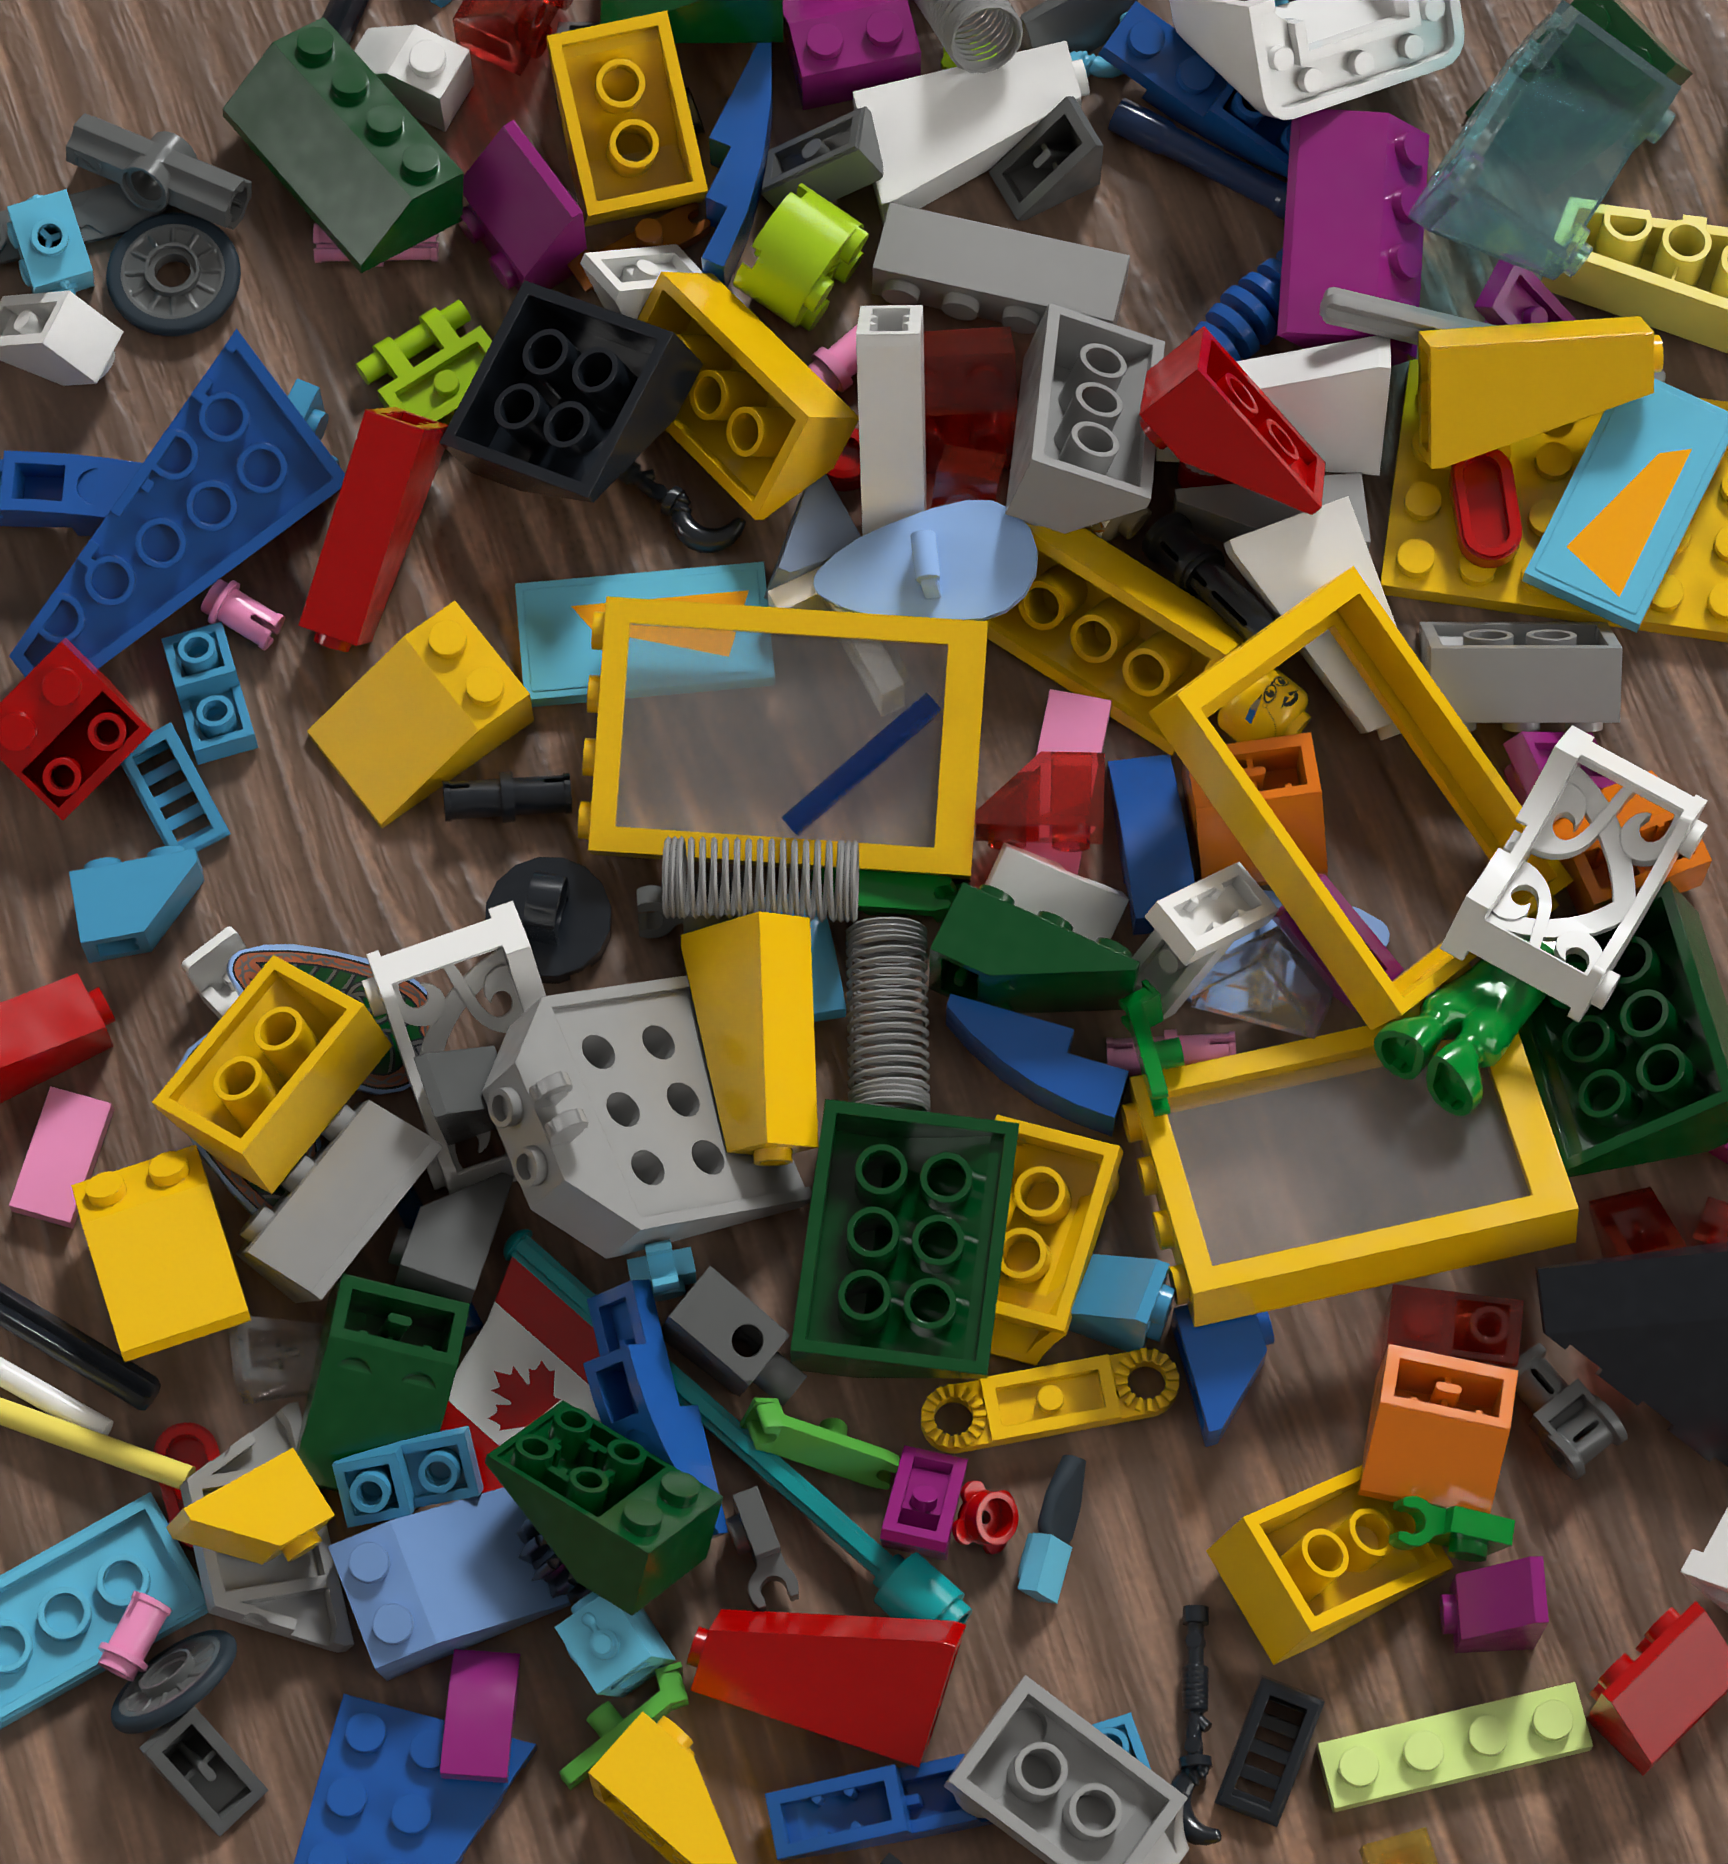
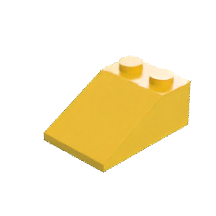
[546,11,708,227]
[307,600,534,829]
[71,1145,251,1362]
[1206,1465,1454,1665]
[588,1711,737,1864]

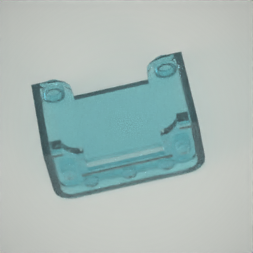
[1408,0,1681,280]

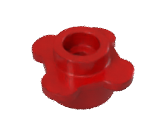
[952,1480,1019,1554]

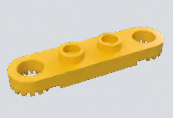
[921,1348,1180,1454]

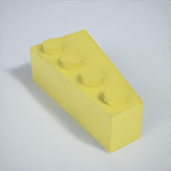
[1541,200,1728,353]

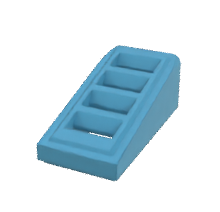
[121,722,231,852]

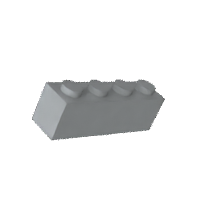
[872,202,1130,334]

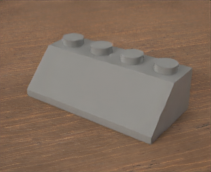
[1005,303,1165,534]

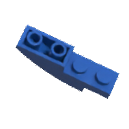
[1098,1,1292,178]
[0,451,143,536]
[583,1279,729,1539]

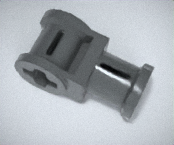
[1508,1343,1628,1480]

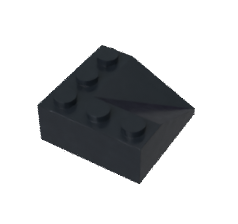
[439,280,703,503]

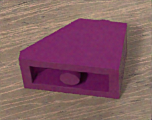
[1440,1556,1549,1653]

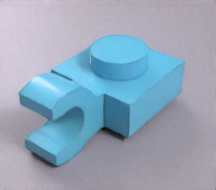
[627,1239,697,1302]

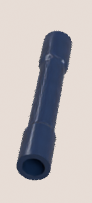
[1108,98,1287,221]

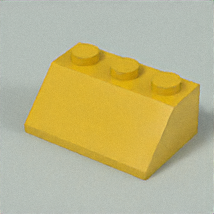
[152,955,393,1194]

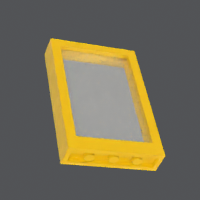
[578,596,988,880]
[1121,1020,1579,1327]

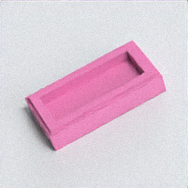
[9,1086,114,1229]

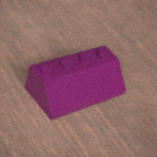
[1277,109,1429,367]

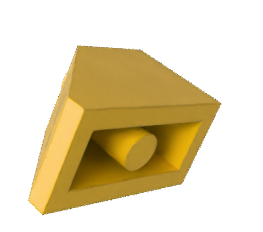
[166,1448,335,1565]

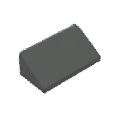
[1020,0,1138,53]
[761,106,884,209]

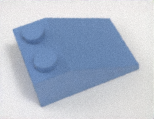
[328,1487,571,1681]

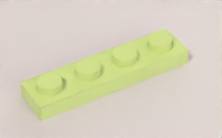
[1316,1682,1593,1813]

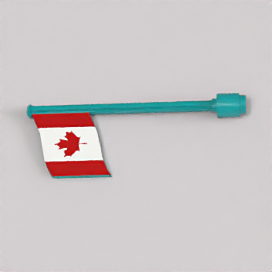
[440,1229,973,1624]

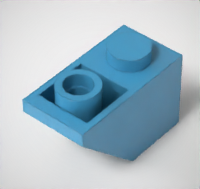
[69,846,204,963]
[1068,1254,1175,1352]

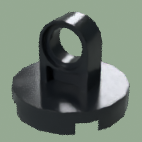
[485,857,612,984]

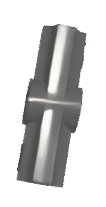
[66,113,252,230]

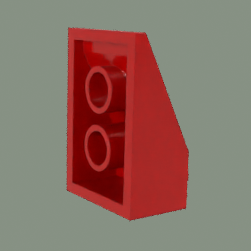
[1139,326,1326,515]

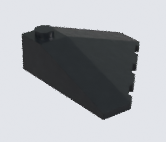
[1535,1241,1728,1467]

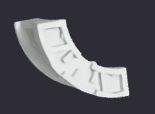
[1440,725,1708,1022]
[362,901,546,1195]

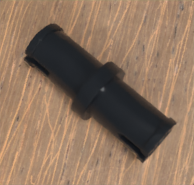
[443,772,572,823]

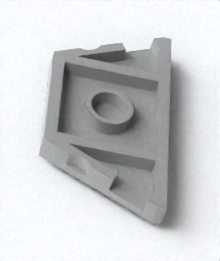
[180,1402,354,1653]

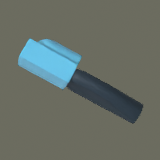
[1017,1455,1086,1604]

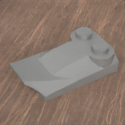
[944,1675,1189,1864]

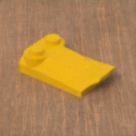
[990,1115,1124,1365]

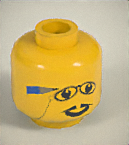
[1217,668,1312,742]

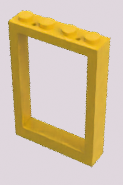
[1148,566,1573,1030]

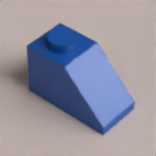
[1171,1304,1275,1447]

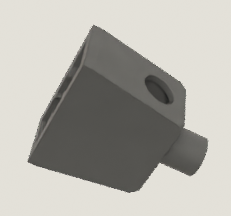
[661,1266,807,1406]

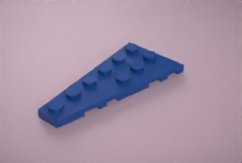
[9,328,345,677]
[294,1694,537,1864]

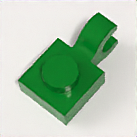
[1388,1496,1515,1562]

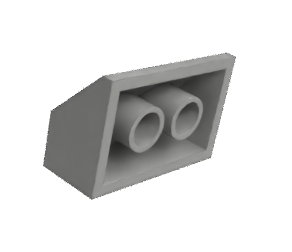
[1419,622,1623,732]
[236,1100,443,1303]

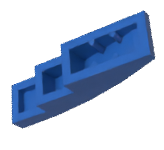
[701,42,773,288]
[765,1754,993,1861]

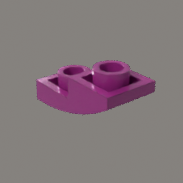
[440,1649,521,1783]

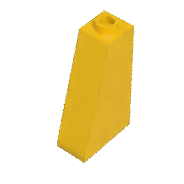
[1418,316,1664,469]
[681,911,819,1166]

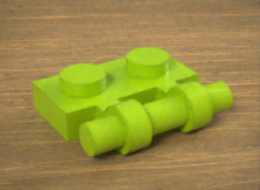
[355,300,492,425]

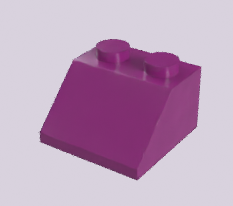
[783,0,921,110]
[458,120,587,291]

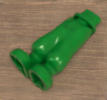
[1374,939,1571,1116]

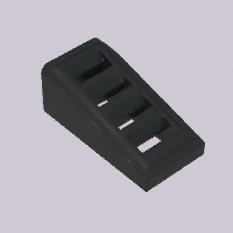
[1214,1675,1325,1827]

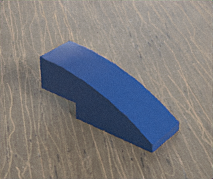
[1107,754,1195,935]
[946,993,1129,1137]

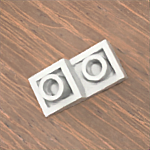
[985,842,1129,942]

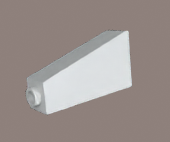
[853,41,1090,225]
[856,305,927,536]
[1156,335,1391,475]
[1223,496,1401,741]

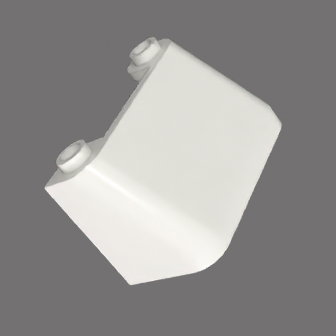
[1169,0,1464,120]

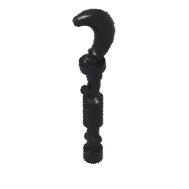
[618,461,746,553]
[1170,1605,1222,1846]

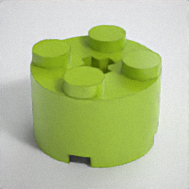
[733,183,869,332]

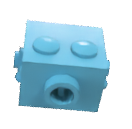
[7,189,95,295]
[555,1592,676,1698]

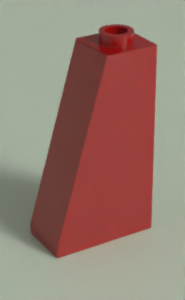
[298,407,448,652]
[0,973,116,1104]
[687,1609,966,1768]

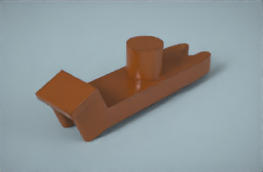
[567,202,711,293]

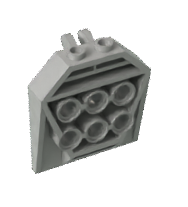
[482,975,812,1259]

